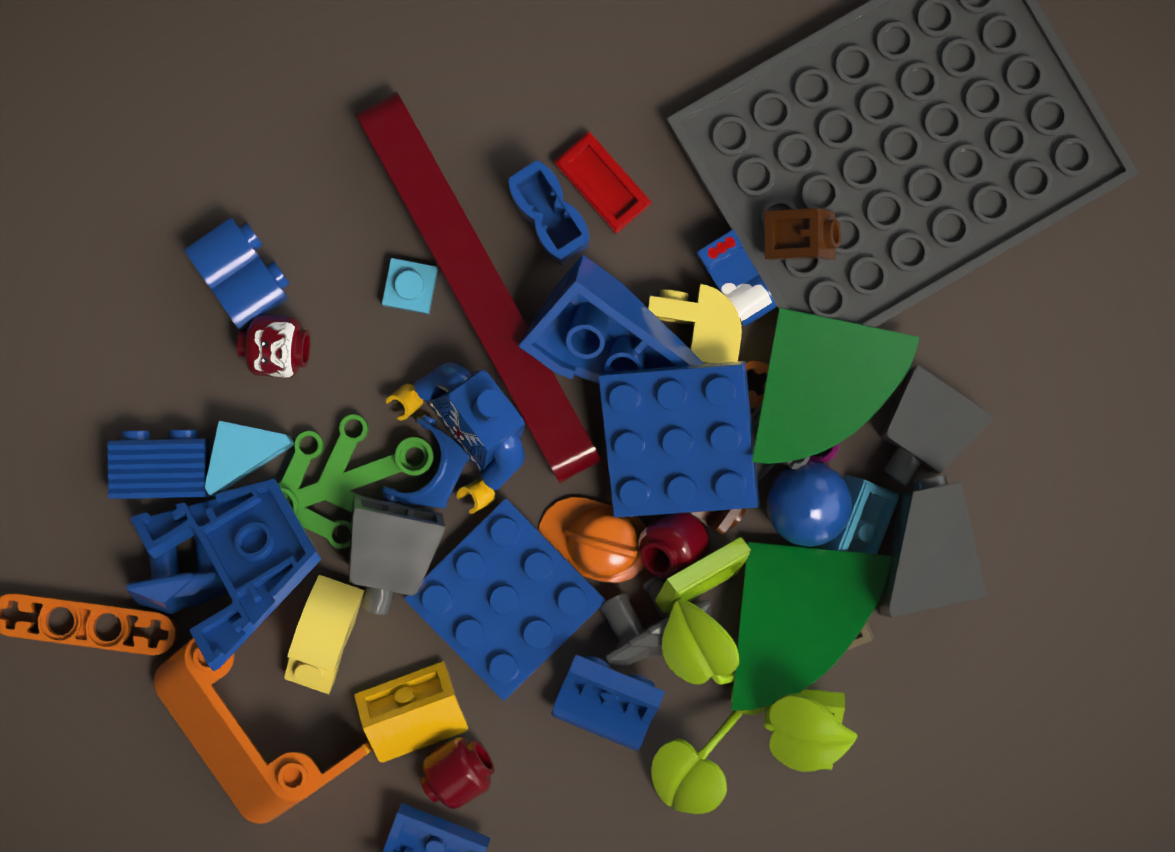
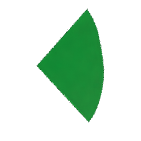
[752,308,920,464]
[731,542,892,711]

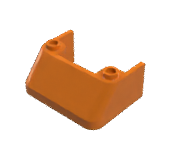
[154,638,373,824]

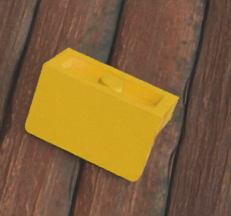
[354,661,468,763]

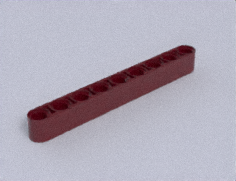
[355,91,602,484]

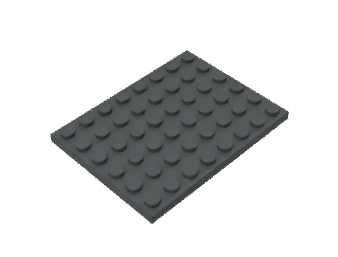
[666,0,1139,328]

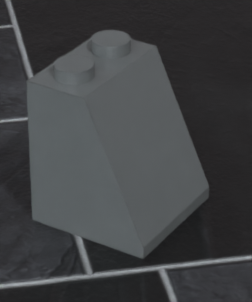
[878,475,987,618]

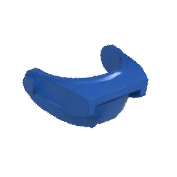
[381,414,471,508]

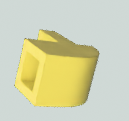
[648,284,742,364]
[284,575,364,694]

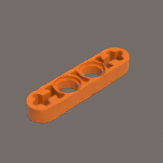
[0,593,179,655]

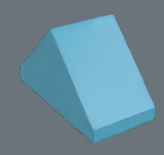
[205,421,295,496]

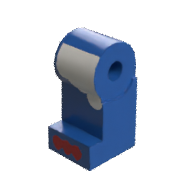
[696,229,777,327]

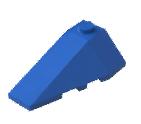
[518,255,705,384]

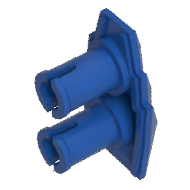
[126,535,229,614]

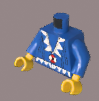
[386,362,525,514]

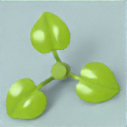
[651,598,858,814]

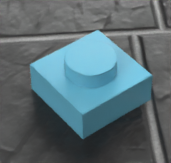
[382,258,439,315]

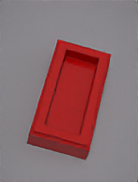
[554,131,652,235]

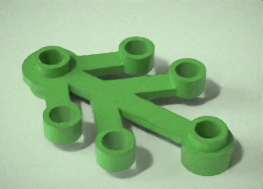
[278,414,434,549]

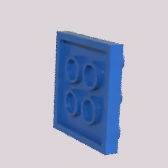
[599,361,759,517]
[404,498,606,701]

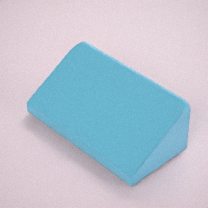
[816,475,900,555]

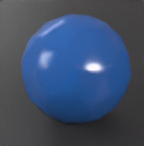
[766,461,852,547]

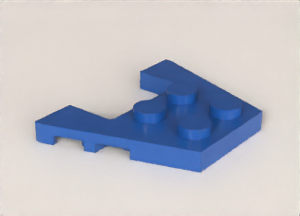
[130,479,321,671]

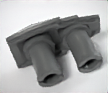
[600,576,712,668]

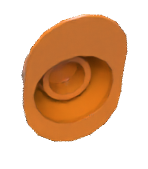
[539,497,647,583]

